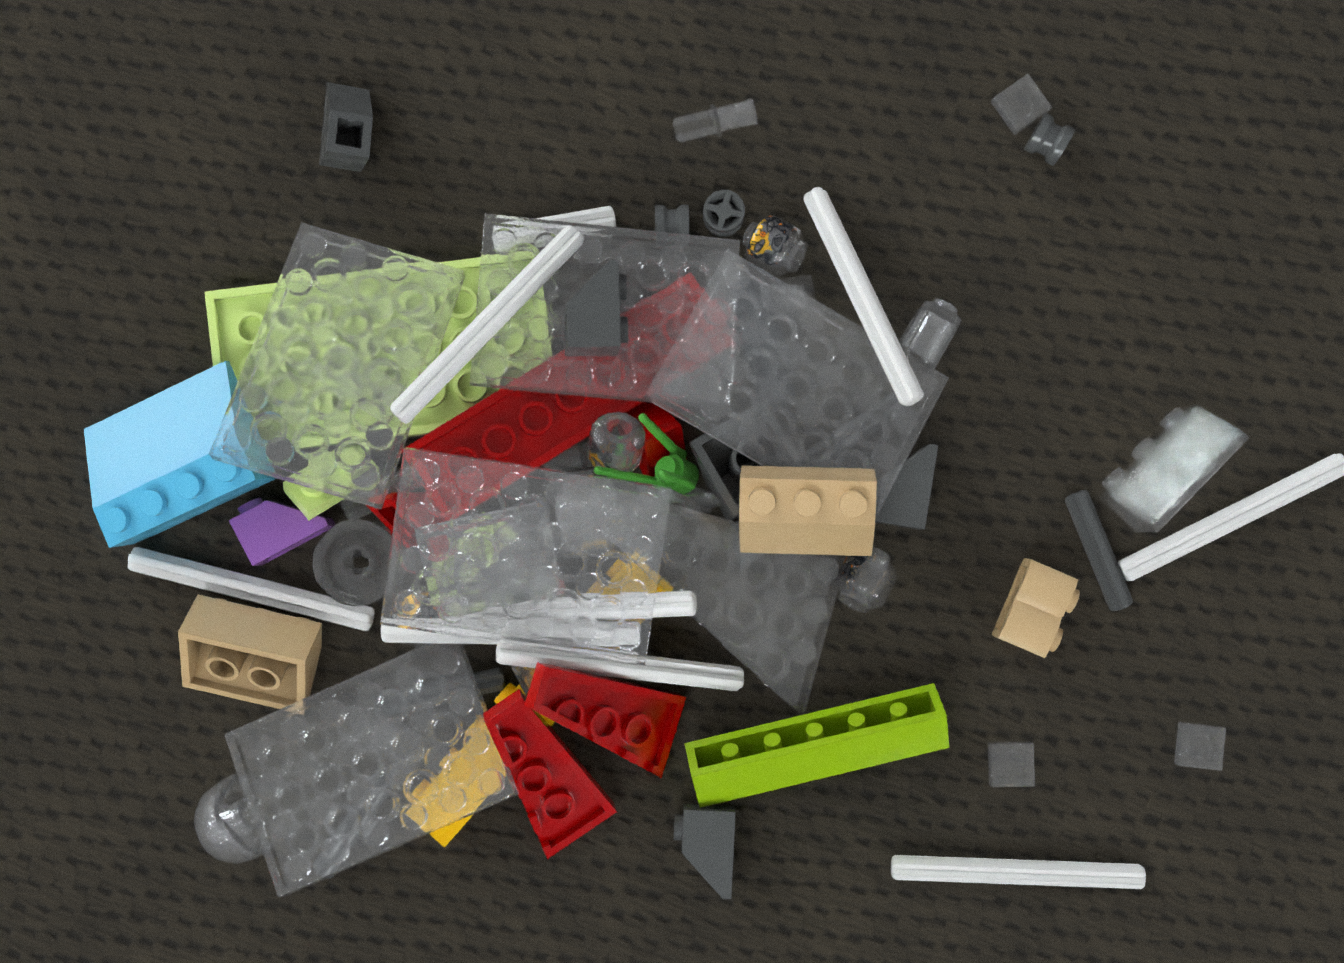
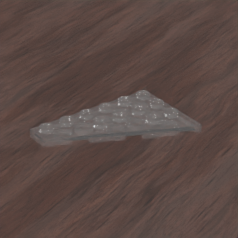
[596,486,847,713]

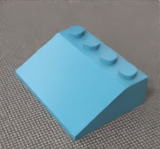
[84,361,278,548]

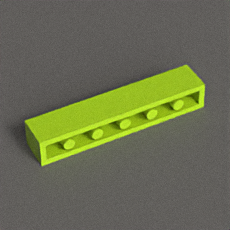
[684,683,949,808]

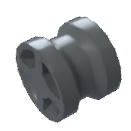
[1024,113,1075,166]
[703,190,745,237]
[655,205,689,247]

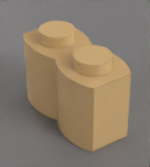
[992,558,1080,658]

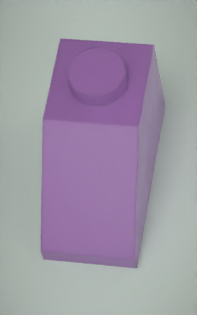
[229,497,336,566]

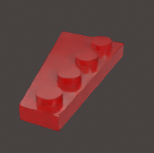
[524,662,686,778]
[483,689,617,859]

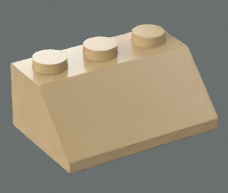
[739,466,877,556]
[178,594,322,715]

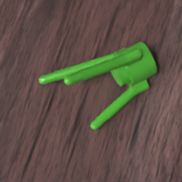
[594,413,699,494]

